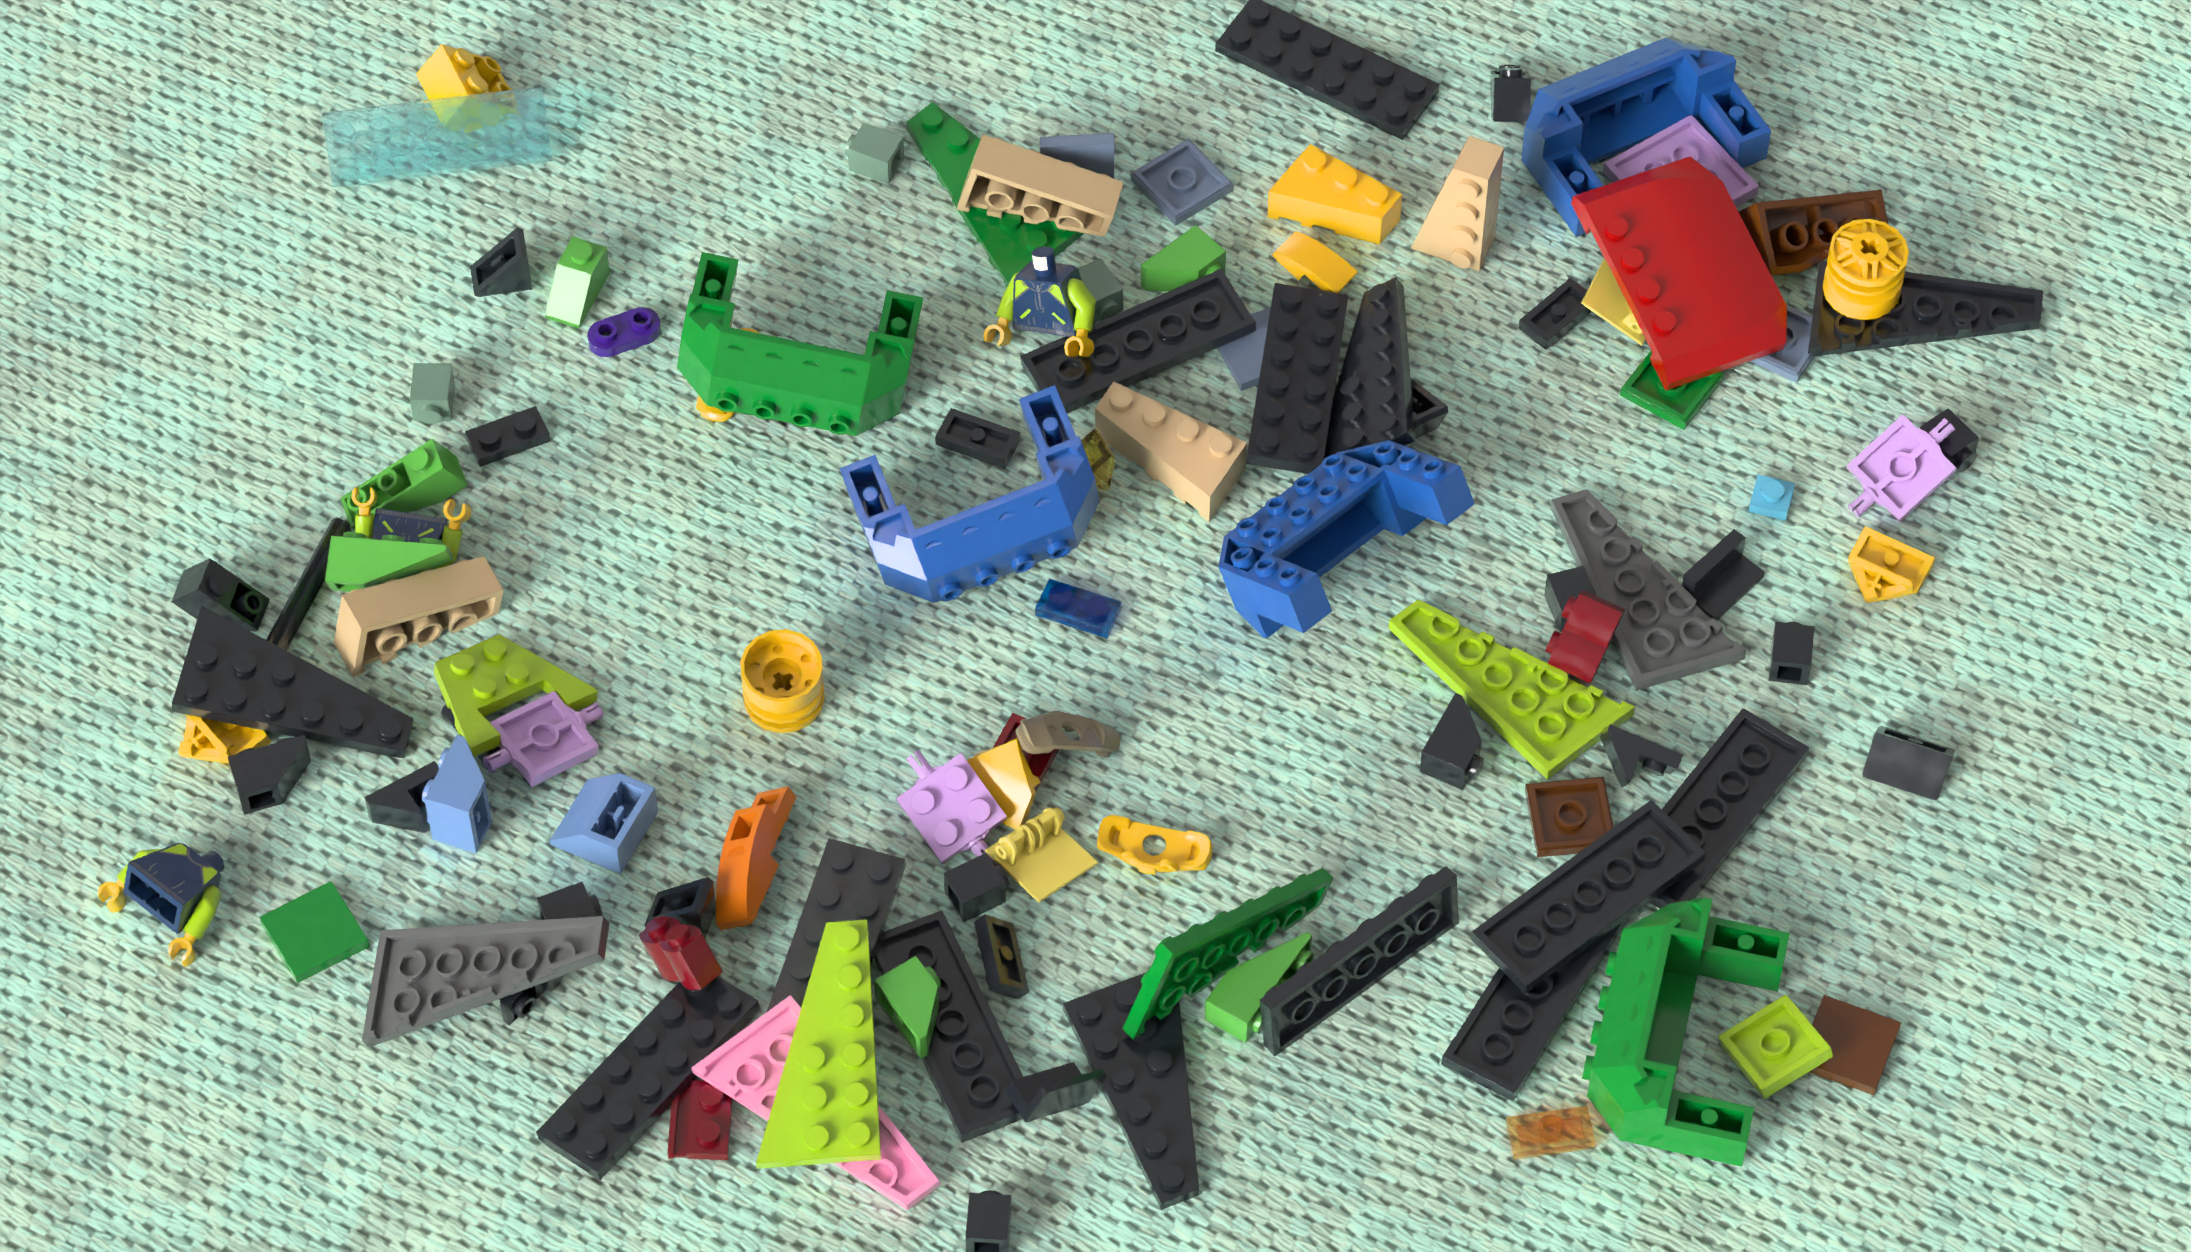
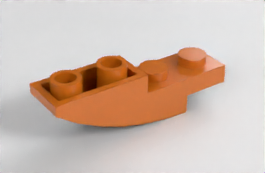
[716,786,797,930]

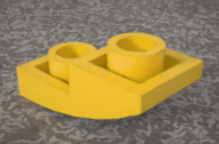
[1272,231,1358,293]

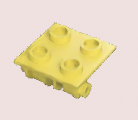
[1581,258,1645,345]
[985,807,1098,903]

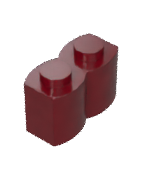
[1545,590,1625,683]
[639,916,723,990]

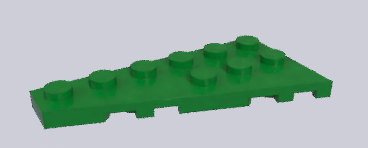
[906,102,1084,288]
[1122,868,1334,1040]

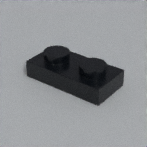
[1519,278,1592,350]
[465,406,551,467]
[935,408,1020,469]
[974,914,1029,999]

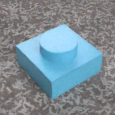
[1748,474,1795,521]

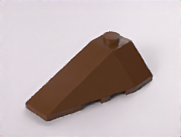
[1738,189,1889,276]

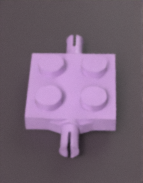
[1847,414,1956,523]
[483,691,603,787]
[896,750,1008,865]

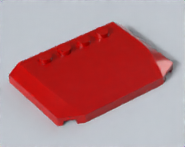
[1571,156,1787,391]

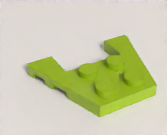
[434,634,598,757]

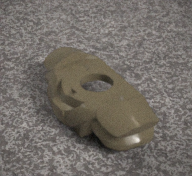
[1016,711,1120,758]

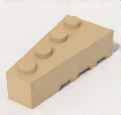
[956,134,1123,237]
[1411,136,1504,271]
[1095,382,1247,522]
[334,556,504,677]

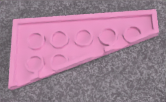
[691,995,940,1210]

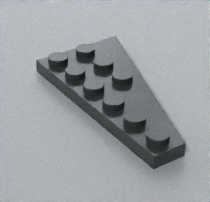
[1551,489,1746,691]
[362,916,610,1047]

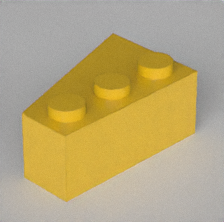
[1267,144,1402,244]

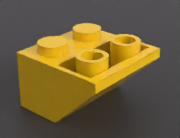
[416,44,521,133]

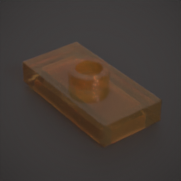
[1505,1106,1596,1160]

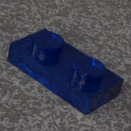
[1035,578,1121,639]

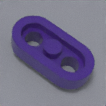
[587,307,661,357]

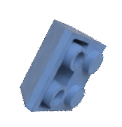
[422,735,492,853]
[550,773,658,874]

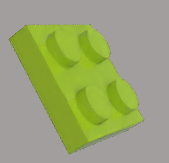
[1718,994,1833,1099]

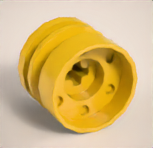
[1822,219,1909,320]
[740,629,825,733]

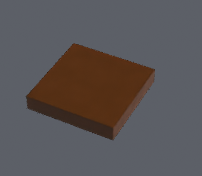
[1525,777,1614,857]
[1810,995,1901,1095]

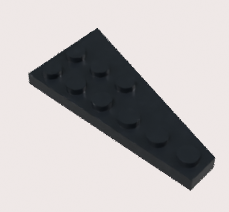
[1808,260,2043,357]
[1324,277,1415,459]
[172,605,414,758]
[1063,972,1199,1210]

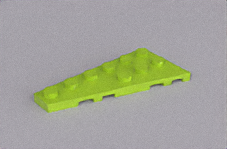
[1389,599,1635,780]
[756,920,881,1169]

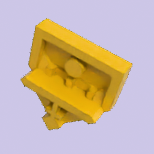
[1848,526,1935,603]
[178,714,272,763]
[966,738,1041,830]

